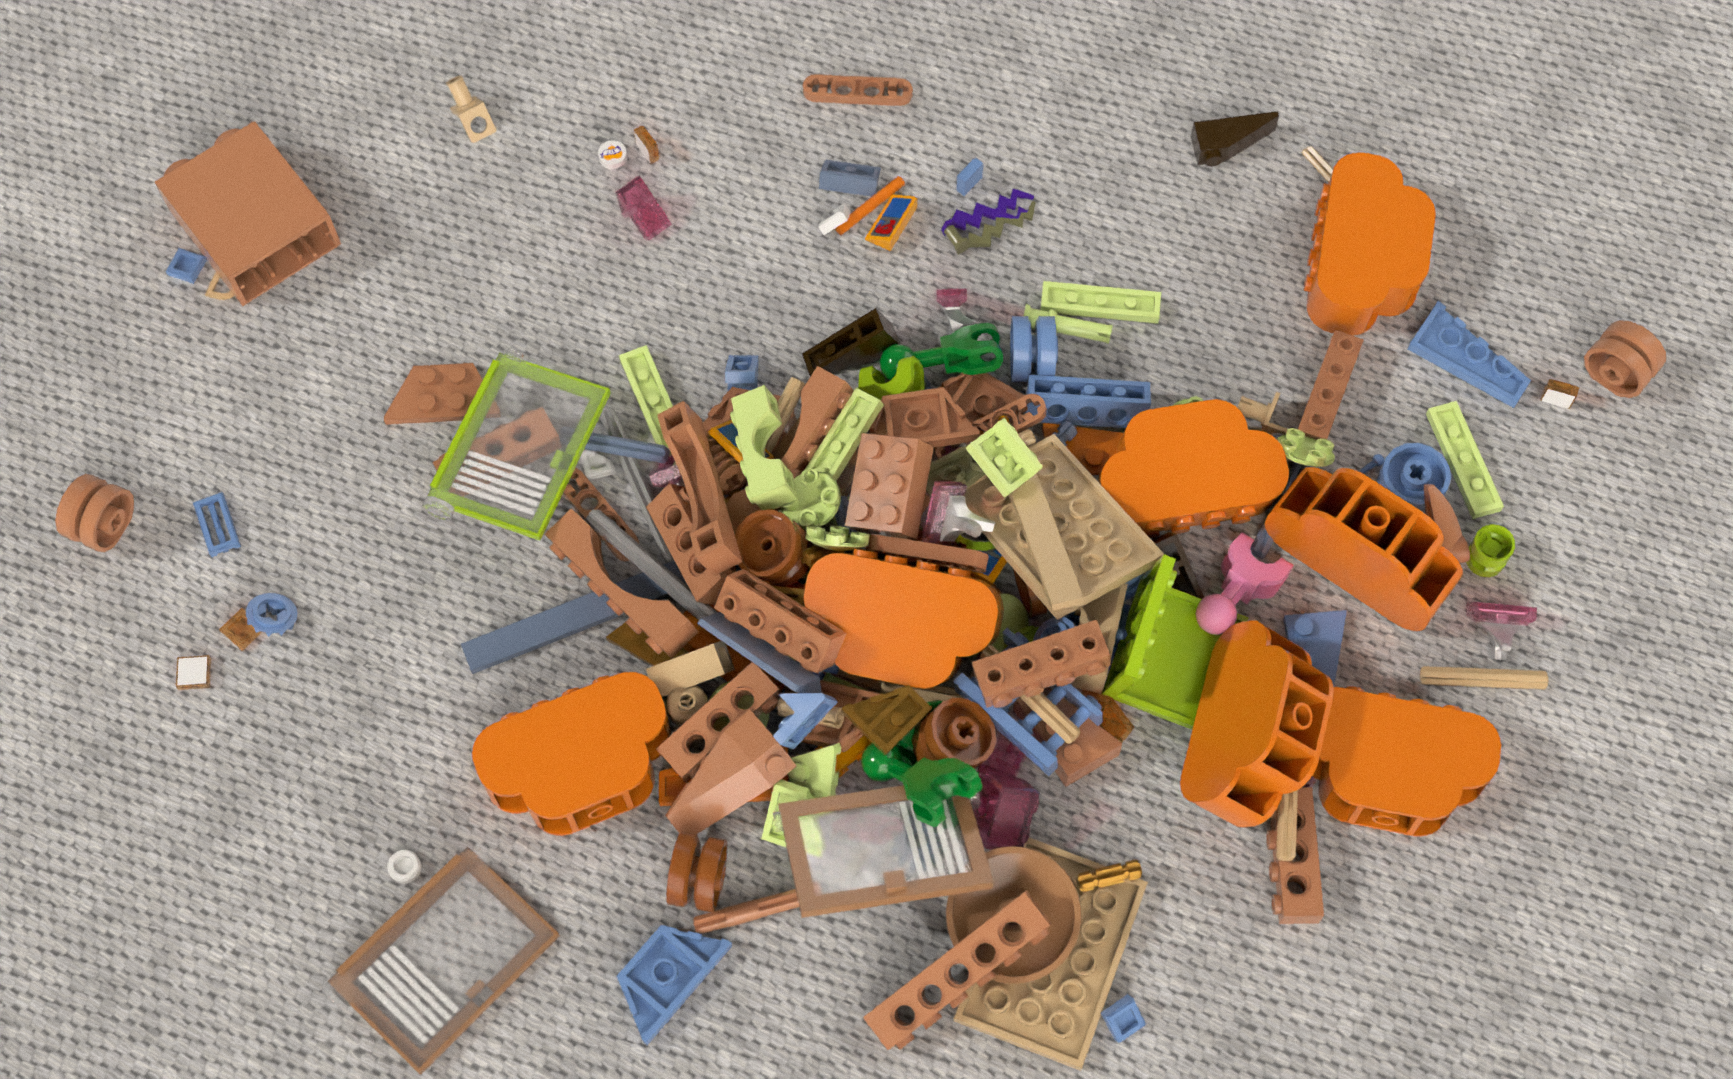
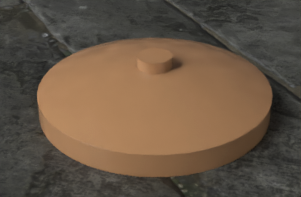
[946,846,1082,984]

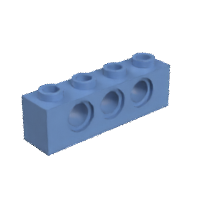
[1025,375,1151,428]

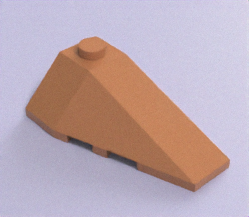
[665,708,796,835]

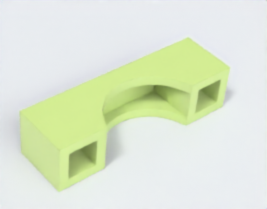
[730,385,798,510]

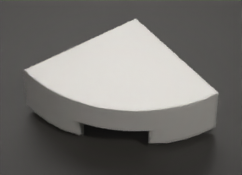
[818,204,851,235]
[581,450,616,480]

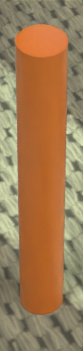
[834,176,905,235]

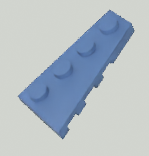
[1407,300,1531,408]

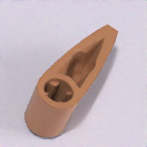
[1424,484,1470,564]

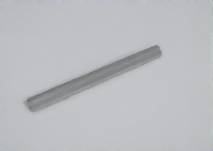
[600,407,674,563]
[586,509,718,620]

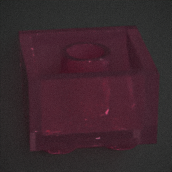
[970,764,1040,850]

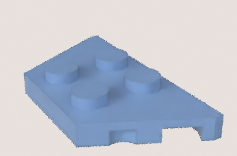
[617,925,732,1045]

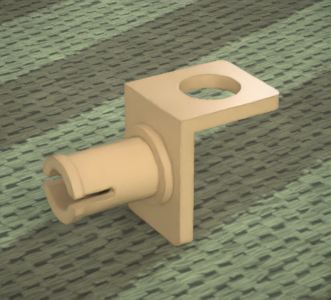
[446,75,497,143]
[1237,392,1287,435]

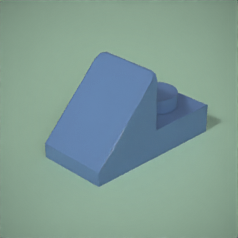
[725,355,759,391]
[773,693,838,749]

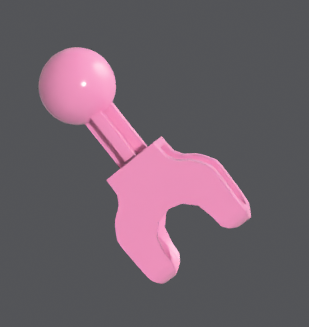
[1196,532,1294,635]

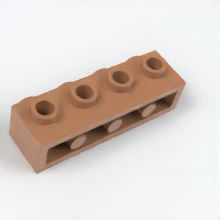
[714,569,847,673]
[972,620,1111,708]

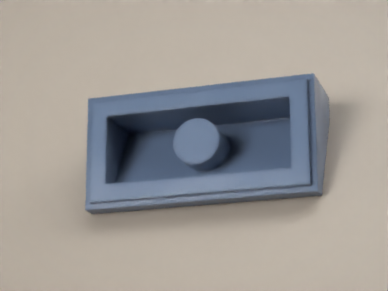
[819,159,881,197]

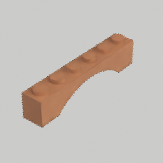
[726,366,854,534]
[658,401,742,576]
[545,508,698,659]

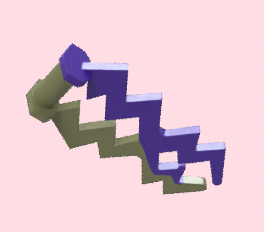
[941,188,1036,255]

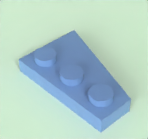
[1283,610,1347,687]

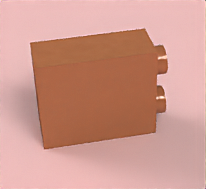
[154,121,341,306]

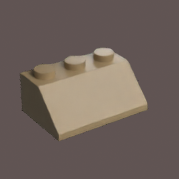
[1070,583,1128,694]

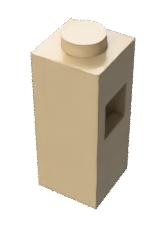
[646,641,735,697]

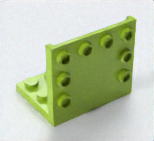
[1101,555,1249,730]

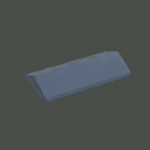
[697,612,822,693]

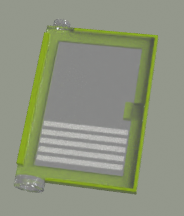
[422,348,611,541]

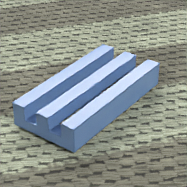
[193,492,241,557]

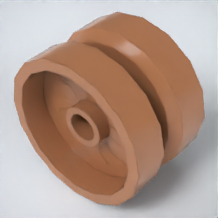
[1584,320,1666,398]
[55,474,134,552]

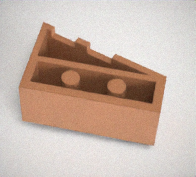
[1013,687,1122,787]

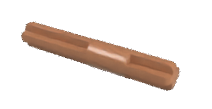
[693,883,822,934]

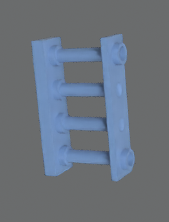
[953,628,1103,776]

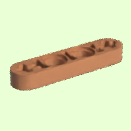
[803,74,913,106]
[935,394,1047,459]
[563,468,640,562]
[866,535,989,573]

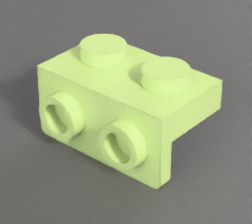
[966,418,1043,498]

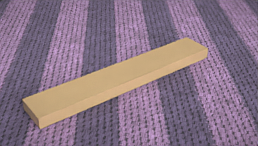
[1009,473,1084,611]

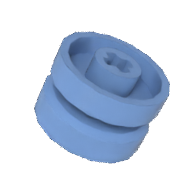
[1010,316,1058,382]
[1376,443,1451,513]

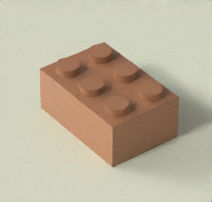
[845,433,934,540]

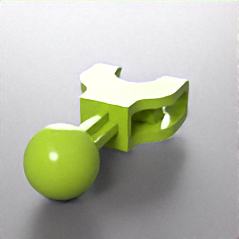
[858,356,925,400]

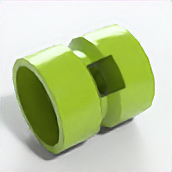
[1466,524,1515,578]

